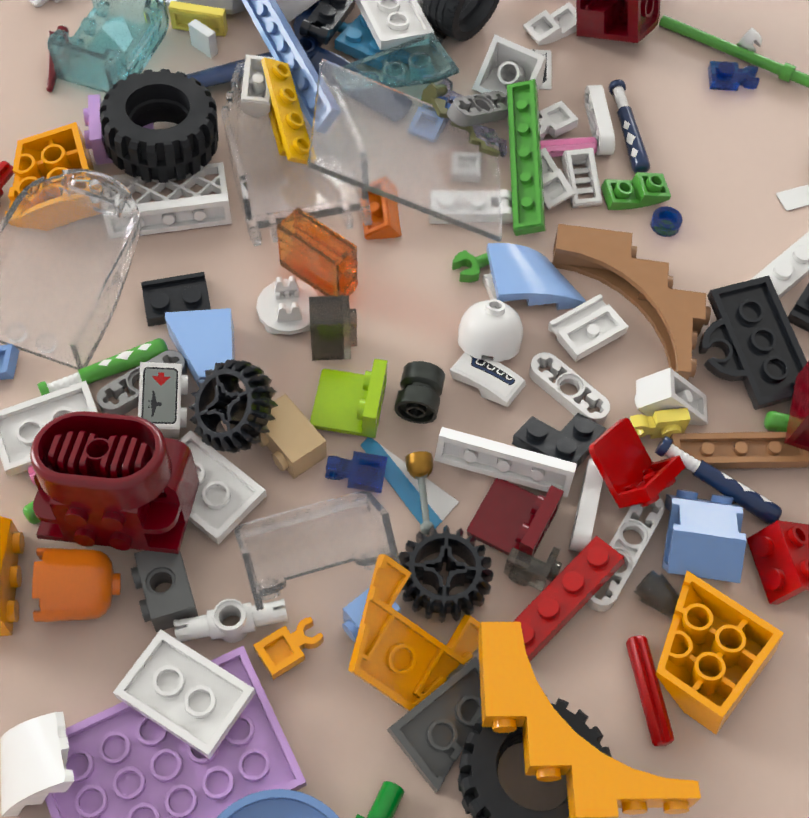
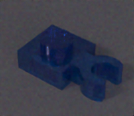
[708,61,760,91]

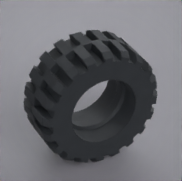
[99,69,219,183]
[458,695,612,818]

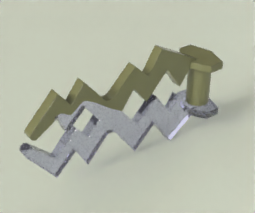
[421,78,507,158]

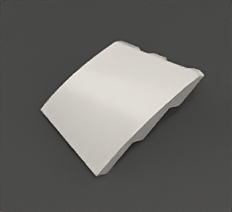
[1,712,74,817]

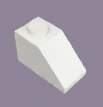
[635,368,708,426]

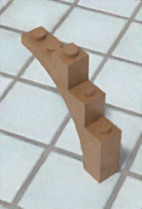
[552,224,711,381]

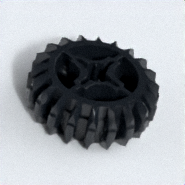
[189,359,278,453]
[398,525,494,623]

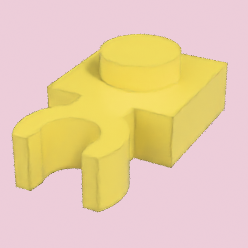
[630,408,691,439]

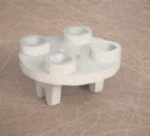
[256,276,320,335]

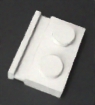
[548,294,629,362]

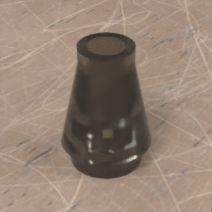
[634,570,679,619]

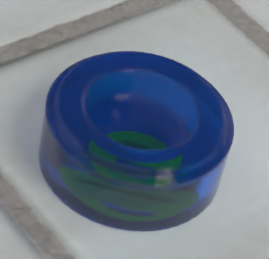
[650,206,683,237]

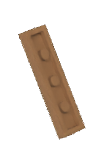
[670,432,809,470]

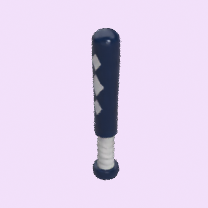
[609,79,650,173]
[655,436,782,524]

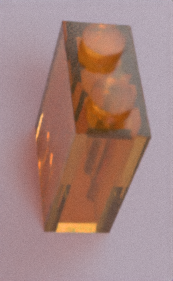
[277,207,358,304]

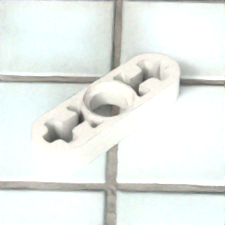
[584,85,615,156]
[529,352,610,425]
[569,458,603,552]

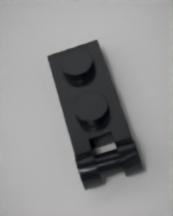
[299,0,355,45]

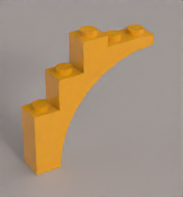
[478,622,701,818]

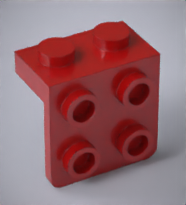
[589,418,685,509]
[746,520,809,604]

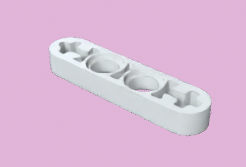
[586,498,665,612]

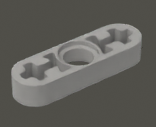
[447,91,508,127]
[97,350,187,415]

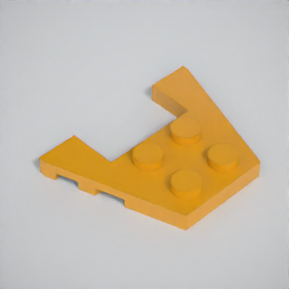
[348,554,481,711]

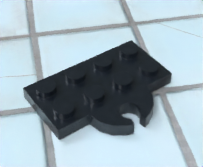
[699,275,807,410]

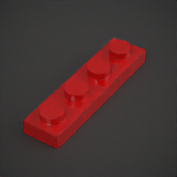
[513,535,625,662]

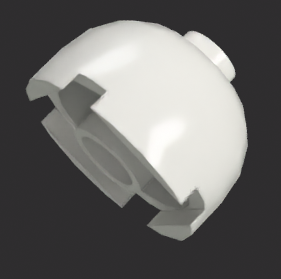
[458,299,523,362]

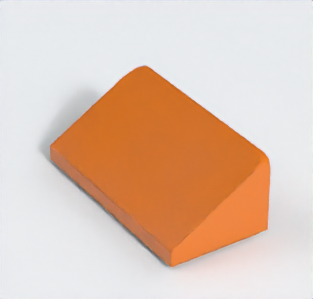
[359,178,402,240]

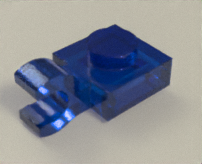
[325,451,388,493]

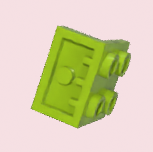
[310,359,388,438]

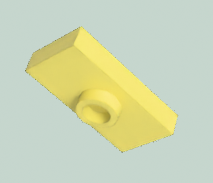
[168,1,228,37]

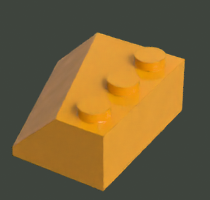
[4,122,105,232]

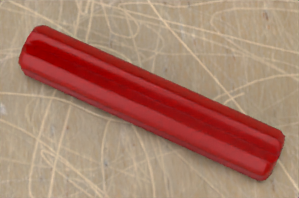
[626,635,674,747]

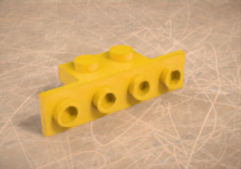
[261,57,316,166]

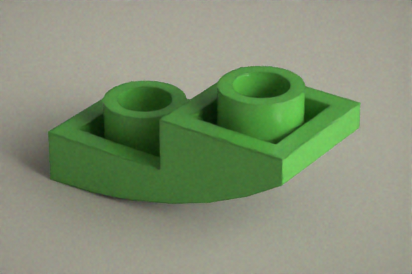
[601,172,671,210]

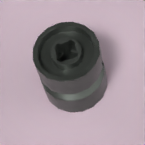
[394,361,445,424]

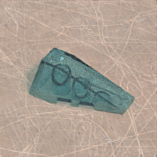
[329,33,459,94]

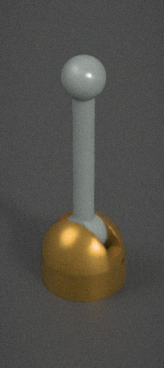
[405,451,434,535]

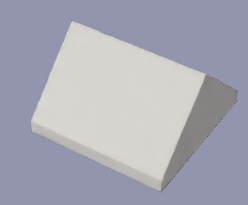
[472,35,547,95]

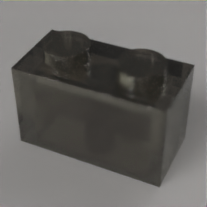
[309,295,357,361]

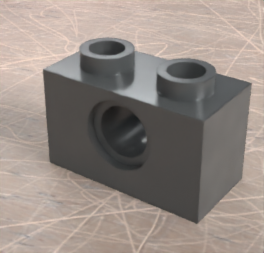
[131,550,198,632]

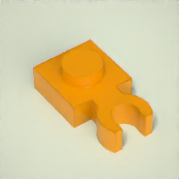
[253,617,324,680]

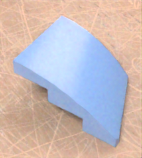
[486,243,586,310]

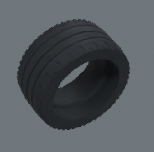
[422,0,499,41]

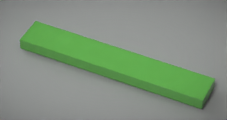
[507,79,546,236]

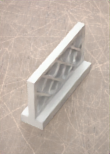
[103,162,232,240]

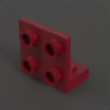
[466,478,564,566]

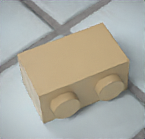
[258,393,327,479]

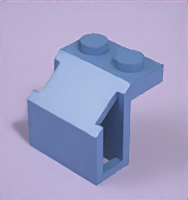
[662,489,747,583]

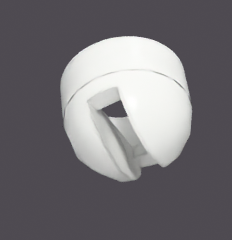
[737,28,762,52]

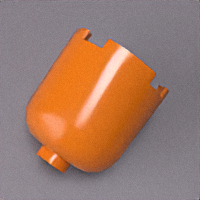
[32,548,121,622]

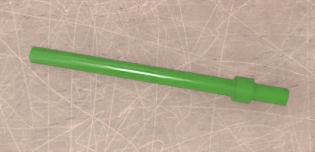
[659,15,809,88]

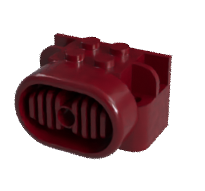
[30,411,200,554]

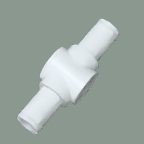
[174,598,288,643]

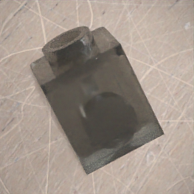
[503,546,563,591]

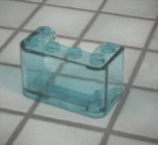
[47,0,169,93]

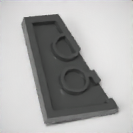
[387,657,482,792]

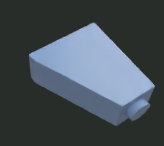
[165,308,235,388]

